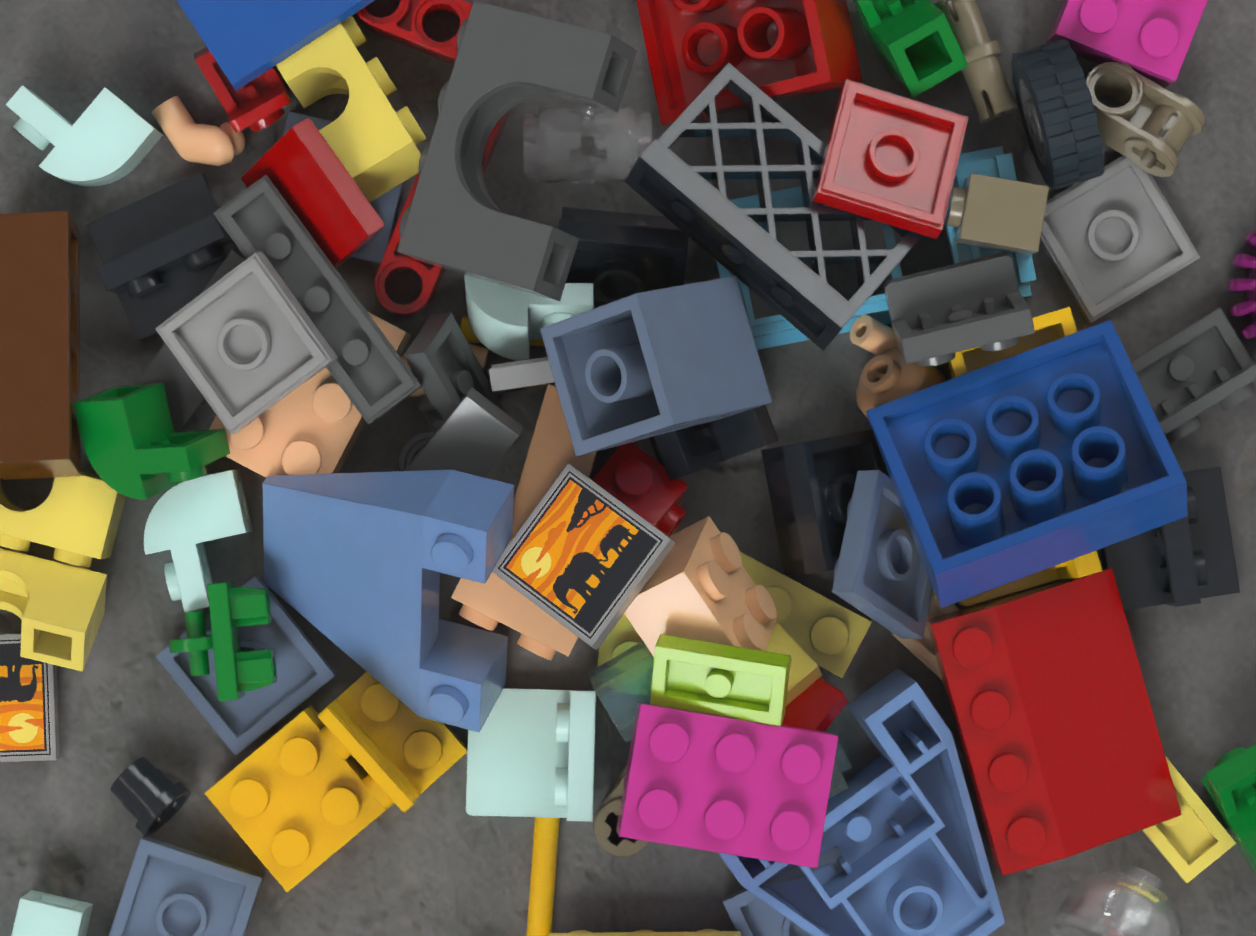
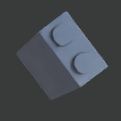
[540,276,772,456]

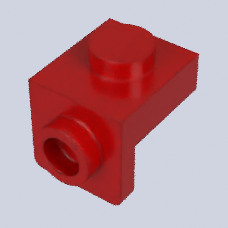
[194,47,291,133]
[592,442,688,537]

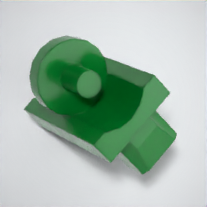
[169,580,277,702]

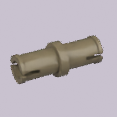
[935,0,1019,124]

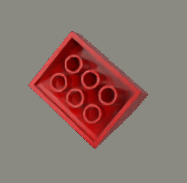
[636,0,863,125]
[926,567,1182,876]

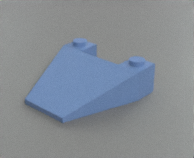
[262,469,514,733]
[717,668,1005,936]

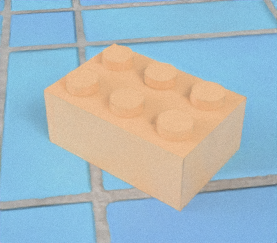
[209,312,411,477]

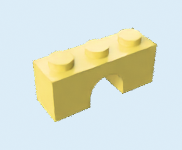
[276,16,427,202]
[0,472,126,568]
[0,548,107,672]

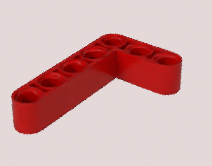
[357,0,511,317]

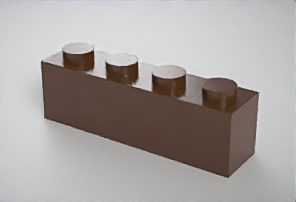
[0,211,81,480]

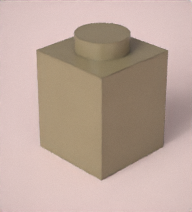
[946,173,1049,256]

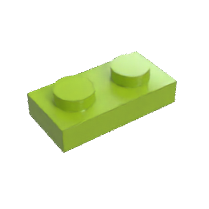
[650,634,791,726]

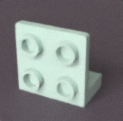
[466,688,597,822]

